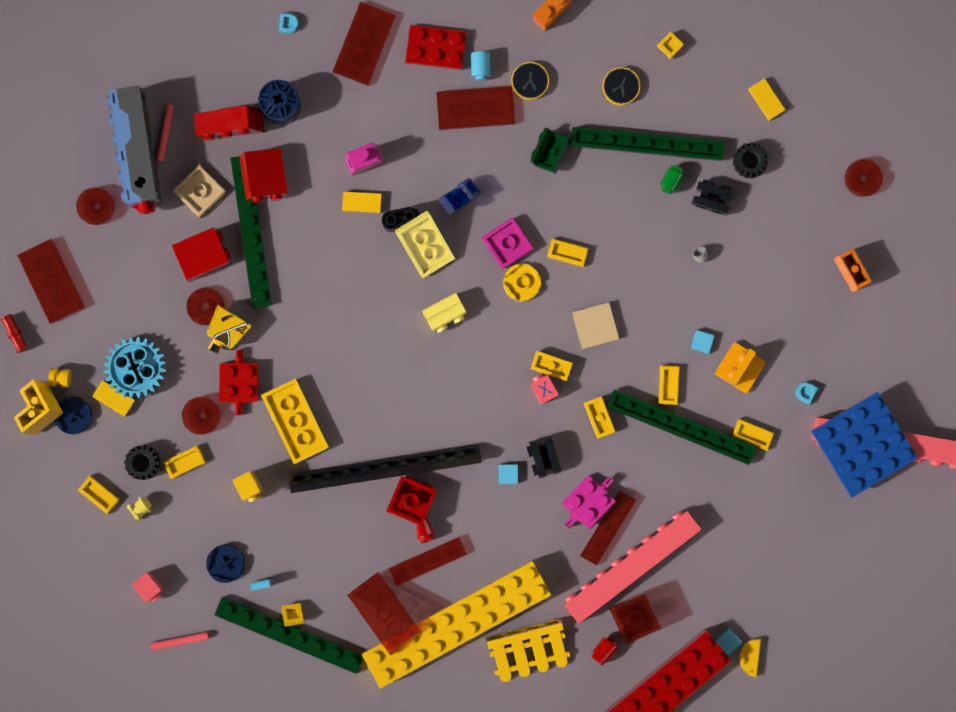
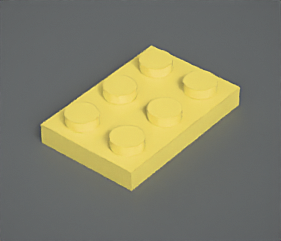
[395,211,455,278]

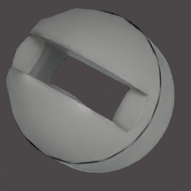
[692,246,708,263]

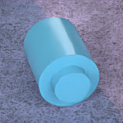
[471,52,491,81]

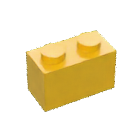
[232,471,264,502]

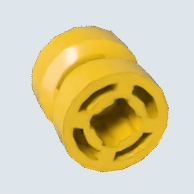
[48,367,72,388]

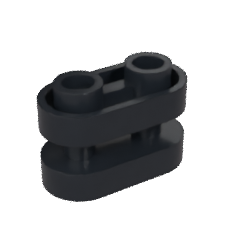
[691,179,735,216]
[381,207,419,232]
[526,435,562,479]

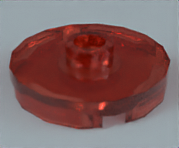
[844,159,883,197]
[76,187,115,225]
[186,287,225,326]
[182,397,220,435]

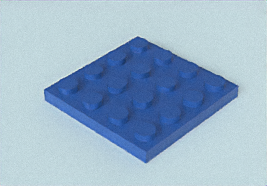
[811,392,918,498]

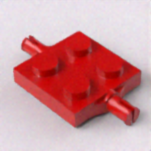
[219,350,259,415]

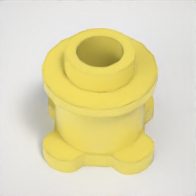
[127,496,152,521]

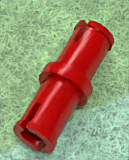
[0,314,28,353]

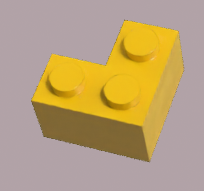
[14,379,63,435]

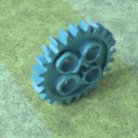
[103,337,167,399]

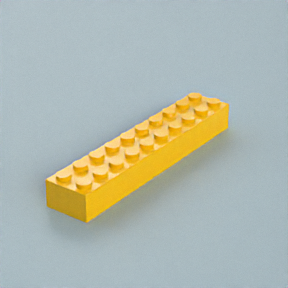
[362,560,551,688]

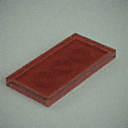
[332,2,396,86]
[436,86,515,131]
[17,238,86,324]
[347,572,422,656]

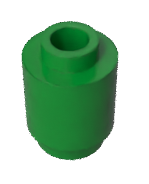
[659,165,685,195]

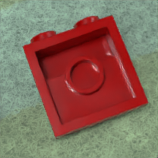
[386,475,437,527]

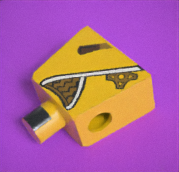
[206,305,251,354]

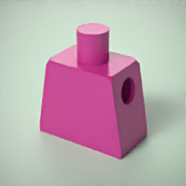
[344,143,385,176]

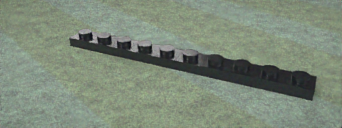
[289,444,482,493]

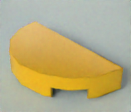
[739,638,761,677]

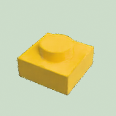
[657,31,684,59]
[281,603,304,627]

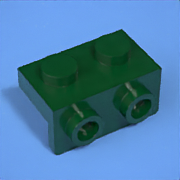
[530,127,571,174]

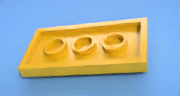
[261,378,329,464]

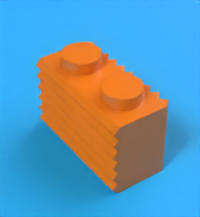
[533,0,572,31]
[834,248,872,292]

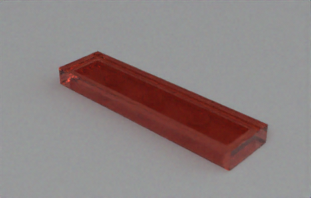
[580,490,636,566]
[389,537,467,586]

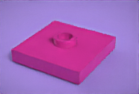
[481,217,534,270]

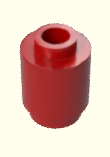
[591,636,618,666]

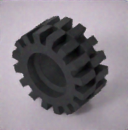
[732,142,769,178]
[124,445,161,480]

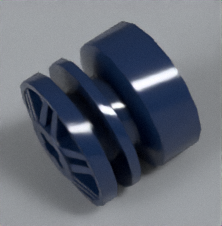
[258,79,301,125]

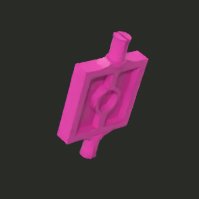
[562,475,616,530]

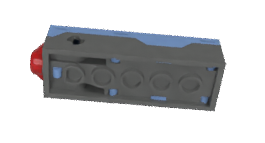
[107,85,162,214]

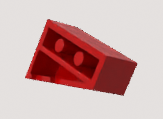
[194,105,264,141]

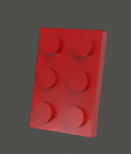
[405,25,466,70]

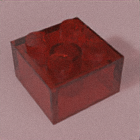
[608,592,661,645]

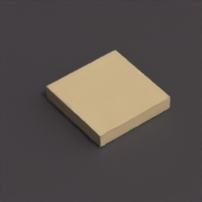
[173,164,227,218]
[572,302,619,349]

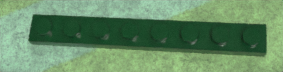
[570,127,724,161]
[230,156,272,308]
[606,390,757,465]
[214,597,363,674]

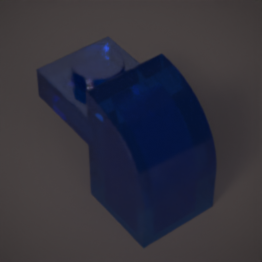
[438,178,482,215]

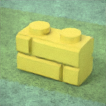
[422,293,467,333]

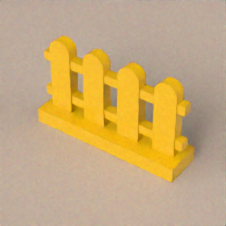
[486,618,570,682]

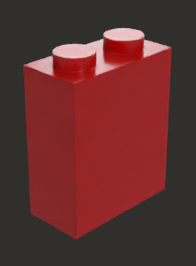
[239,148,288,203]
[171,227,232,282]

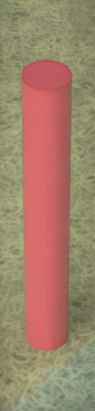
[156,104,174,162]
[150,632,209,651]

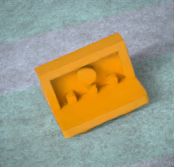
[714,342,766,394]

